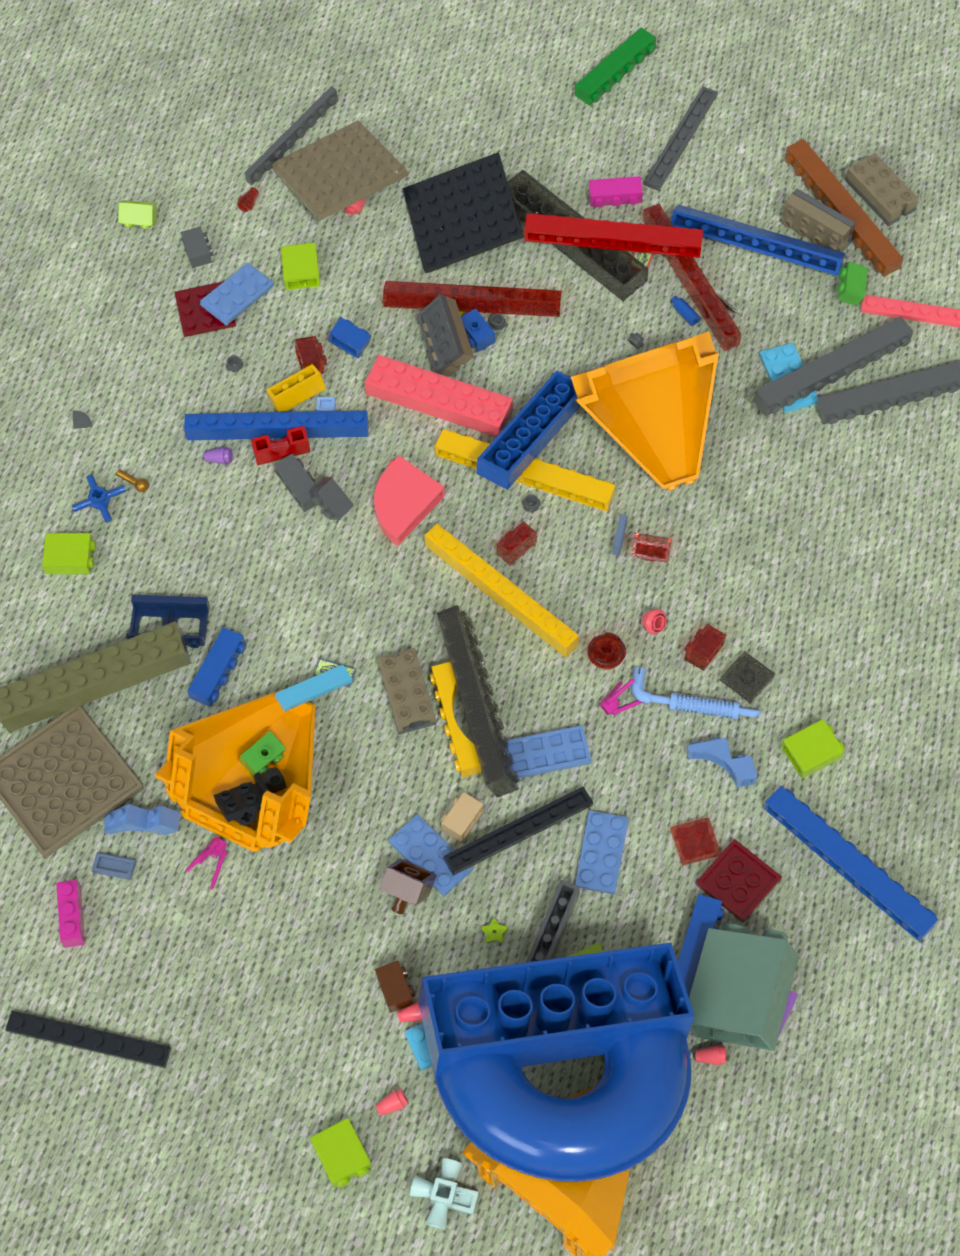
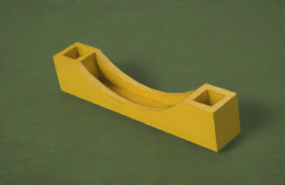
[429,661,485,777]

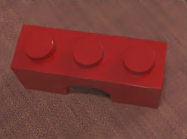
[251,426,311,466]

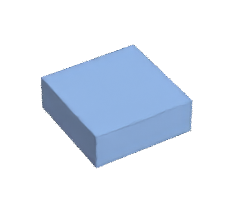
[316,397,336,411]

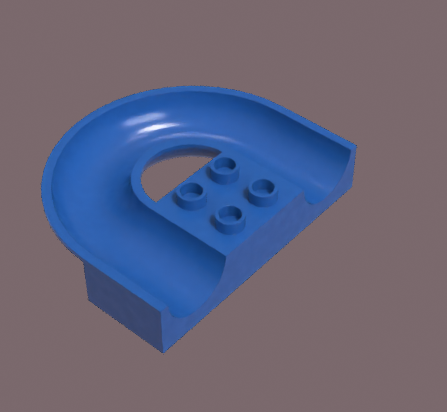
[418,942,694,1182]

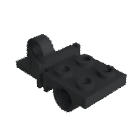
[214,767,287,826]

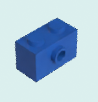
[461,309,496,352]
[328,317,371,359]

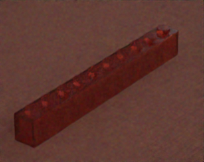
[643,203,741,351]
[383,281,562,317]

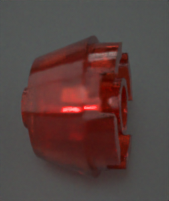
[587,632,626,671]

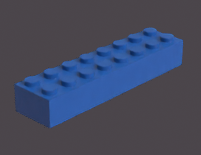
[476,370,581,490]

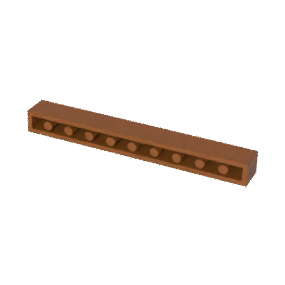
[785,139,903,277]

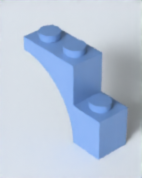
[686,737,757,788]
[104,804,180,835]

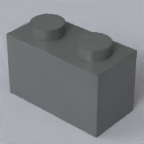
[181,226,214,268]
[309,477,354,520]

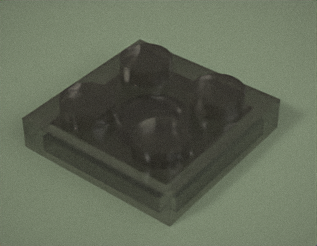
[720,651,775,704]

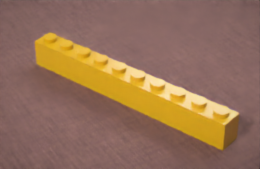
[435,429,616,512]
[424,524,579,657]

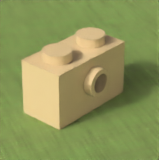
[441,792,484,843]

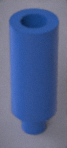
[671,296,701,326]

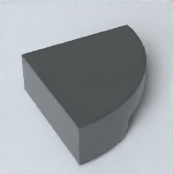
[73,411,92,429]

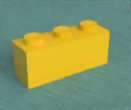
[266,364,326,412]

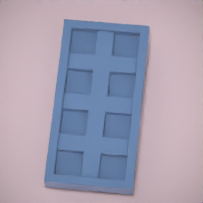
[200,263,274,326]
[506,725,591,779]
[575,810,629,895]
[388,814,473,897]

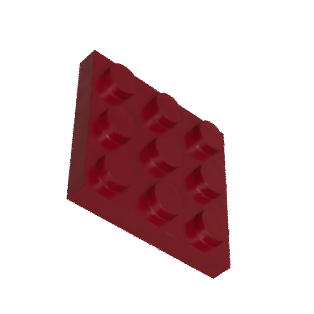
[174,281,236,337]
[695,839,782,923]

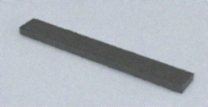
[644,87,718,191]

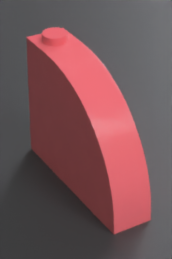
[374,456,445,546]

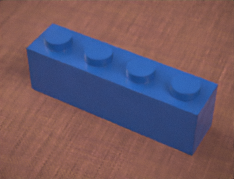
[187,627,246,707]

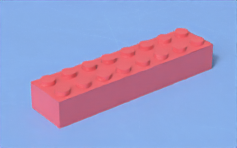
[364,355,513,437]

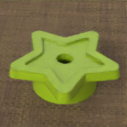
[481,918,508,944]

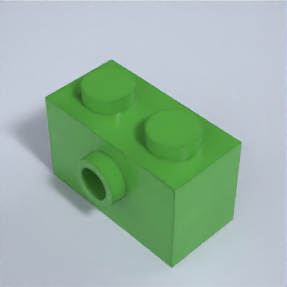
[837,261,868,305]
[239,731,286,777]

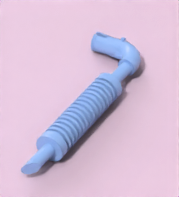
[630,667,763,720]

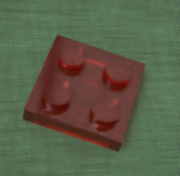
[670,817,721,866]

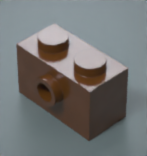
[375,961,415,1013]

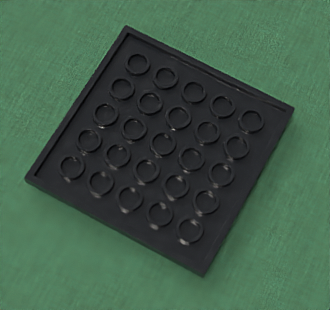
[402,152,524,273]

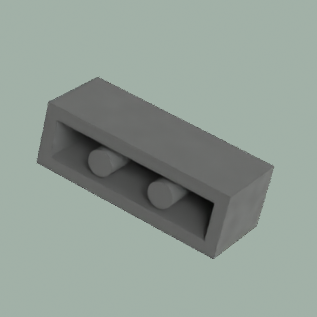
[274,453,316,512]

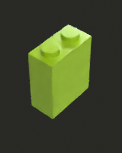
[281,243,321,290]
[42,533,96,574]
[781,719,845,779]
[310,1118,373,1188]

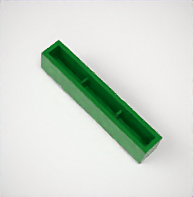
[575,27,656,106]

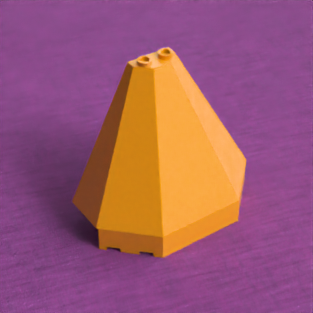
[571,332,719,491]
[155,690,316,852]
[462,1087,630,1256]

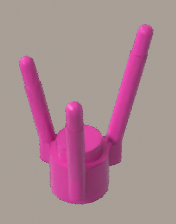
[599,679,643,716]
[186,837,228,890]

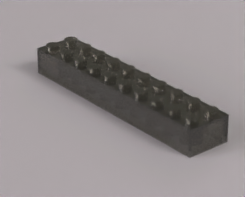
[508,170,649,301]
[437,605,520,798]

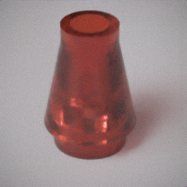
[237,187,259,212]

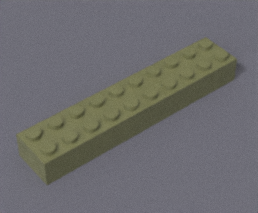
[0,621,192,732]

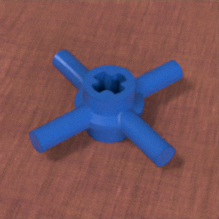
[72,475,126,523]

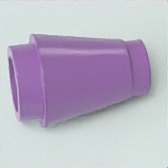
[204,447,233,465]

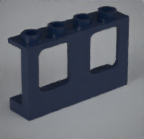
[126,595,210,648]

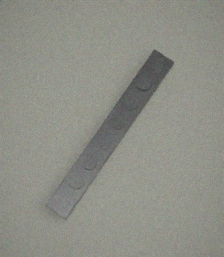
[245,86,338,185]

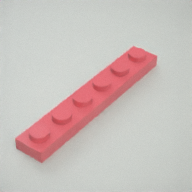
[861,295,960,328]

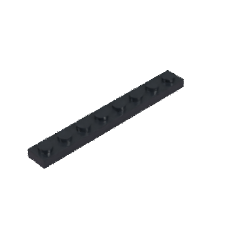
[443,787,593,876]
[5,1010,172,1069]

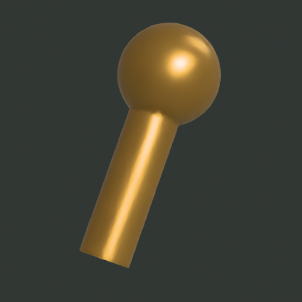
[116,469,149,492]

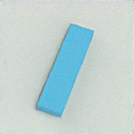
[275,664,352,712]

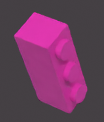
[589,176,643,207]
[56,880,85,948]

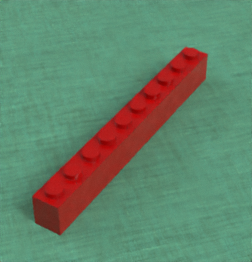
[524,213,703,258]

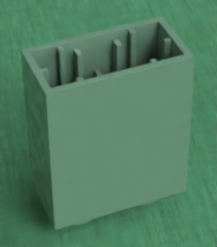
[689,923,799,1051]

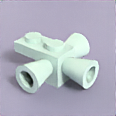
[410,1158,479,1230]

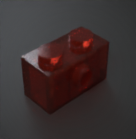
[295,336,327,374]
[497,521,537,566]
[631,533,673,563]
[684,624,727,671]

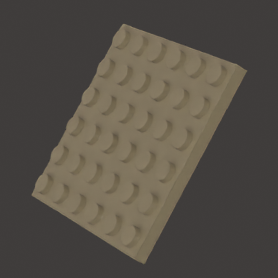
[272,120,408,221]
[0,706,144,859]

